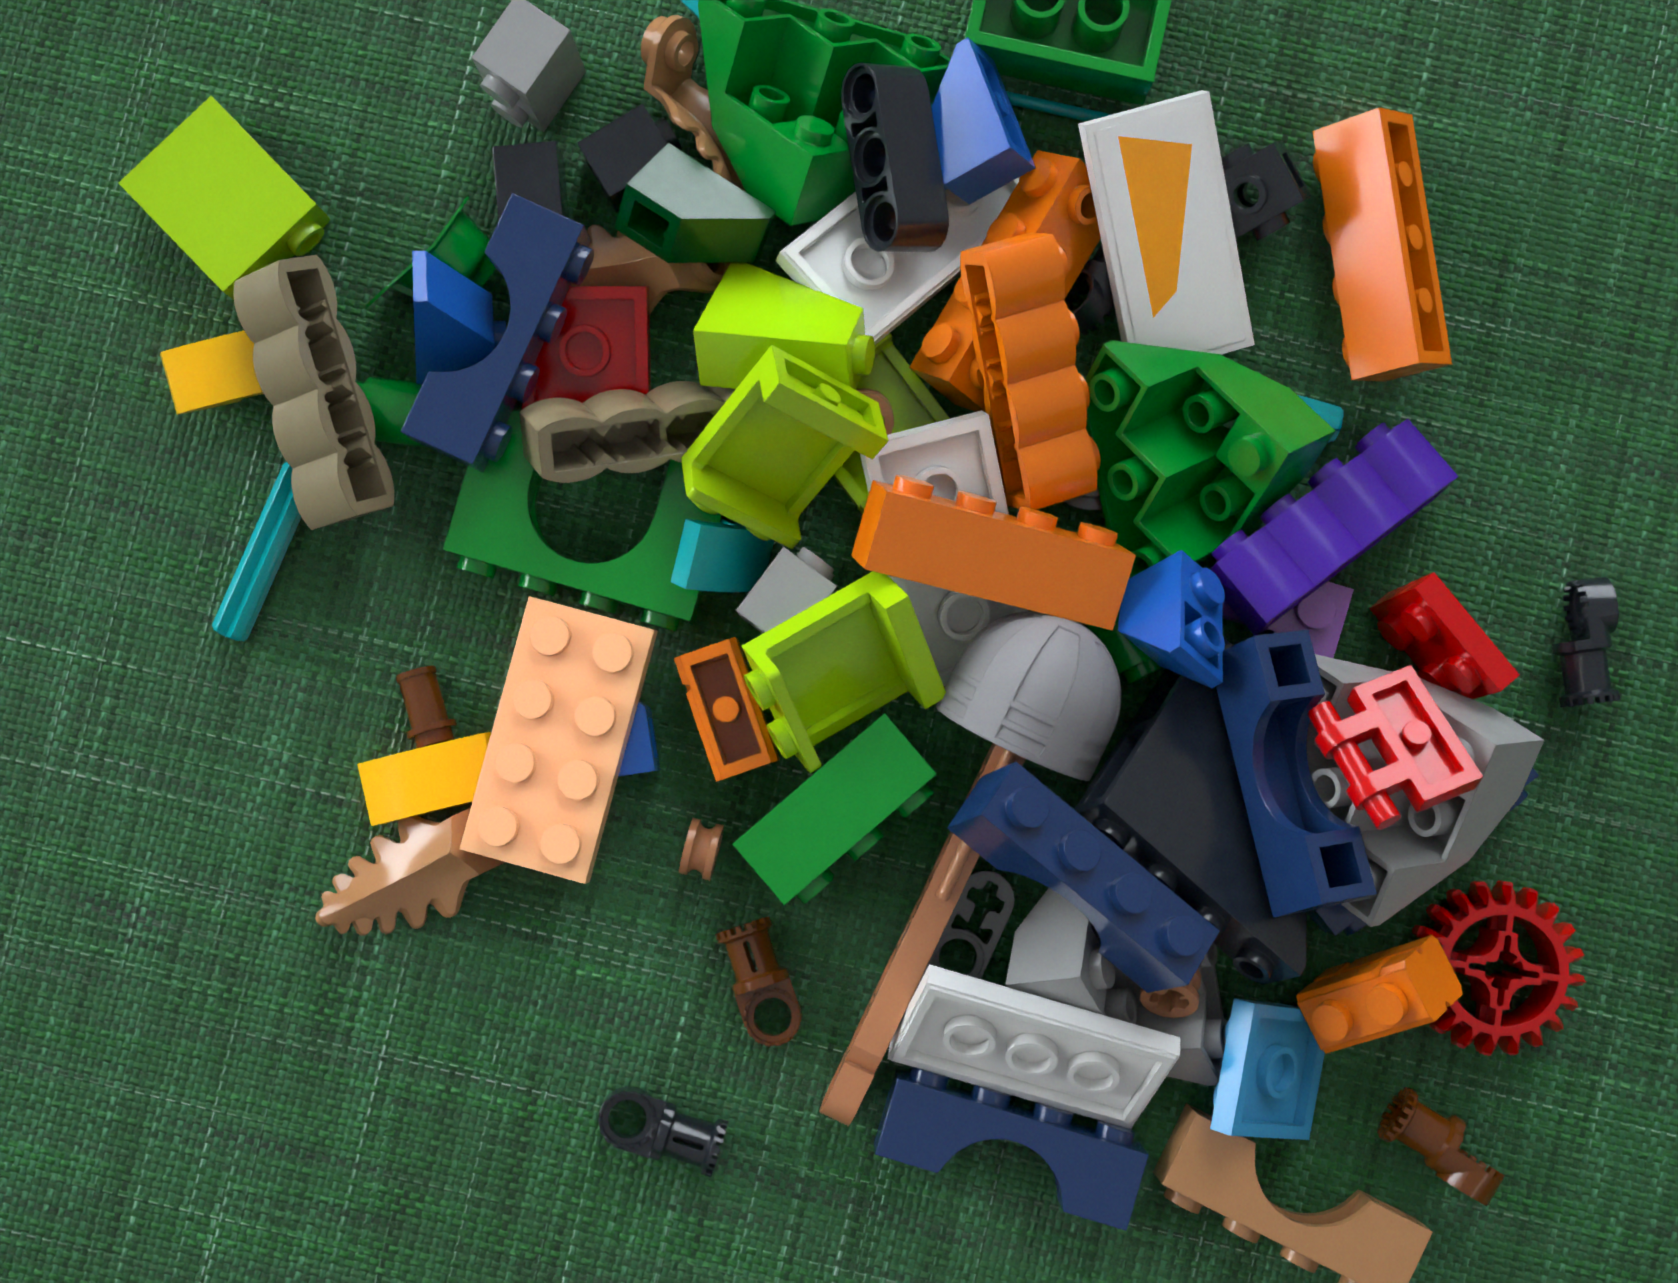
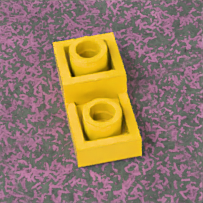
[160,330,264,415]
[357,732,491,826]

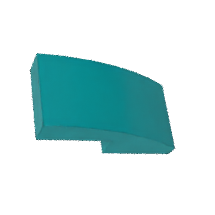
[671,519,774,592]

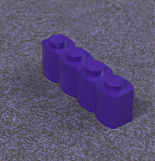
[1211,419,1459,636]

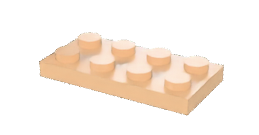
[460,596,658,884]

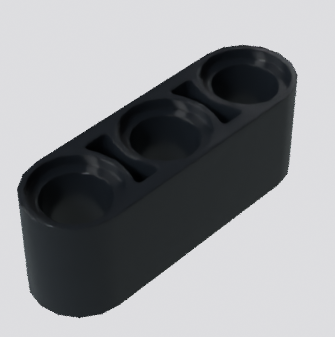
[841,62,949,252]

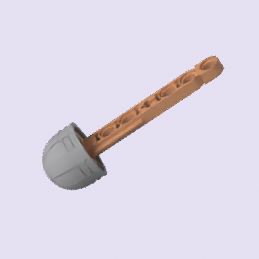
[819,611,1121,1126]

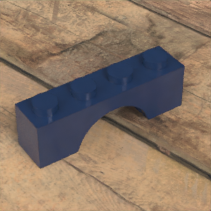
[400,193,594,473]
[1216,630,1377,918]
[947,762,1220,993]
[874,1067,1149,1231]

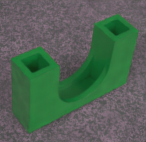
[442,410,726,632]

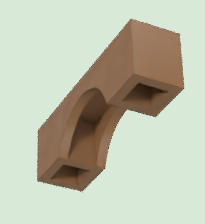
[1153,1103,1433,1283]

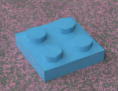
[1210,998,1325,1140]

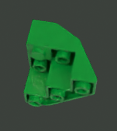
[698,0,950,226]
[1085,340,1335,578]

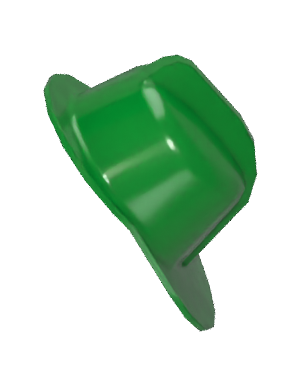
[363,195,495,310]

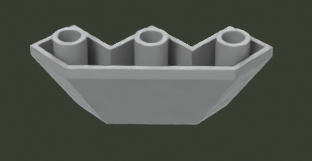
[1307,654,1544,927]
[1006,888,1227,1086]

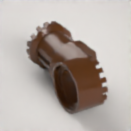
[715,916,803,1047]
[1377,1087,1505,1206]

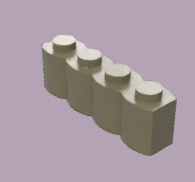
[234,255,394,530]
[519,381,736,483]

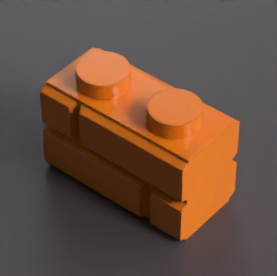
[674,637,780,782]
[1296,935,1463,1054]

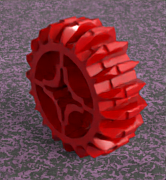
[1412,880,1586,1056]

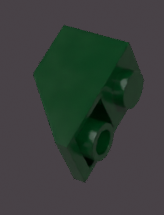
[614,143,776,263]

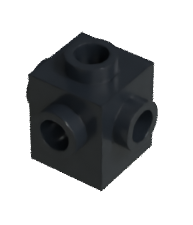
[1221,140,1312,241]

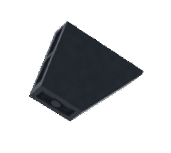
[1074,638,1307,985]

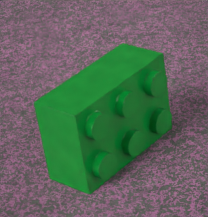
[965,0,1171,105]
[732,713,937,905]

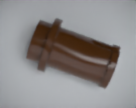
[396,665,457,748]

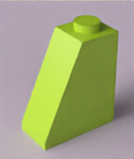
[693,262,875,390]

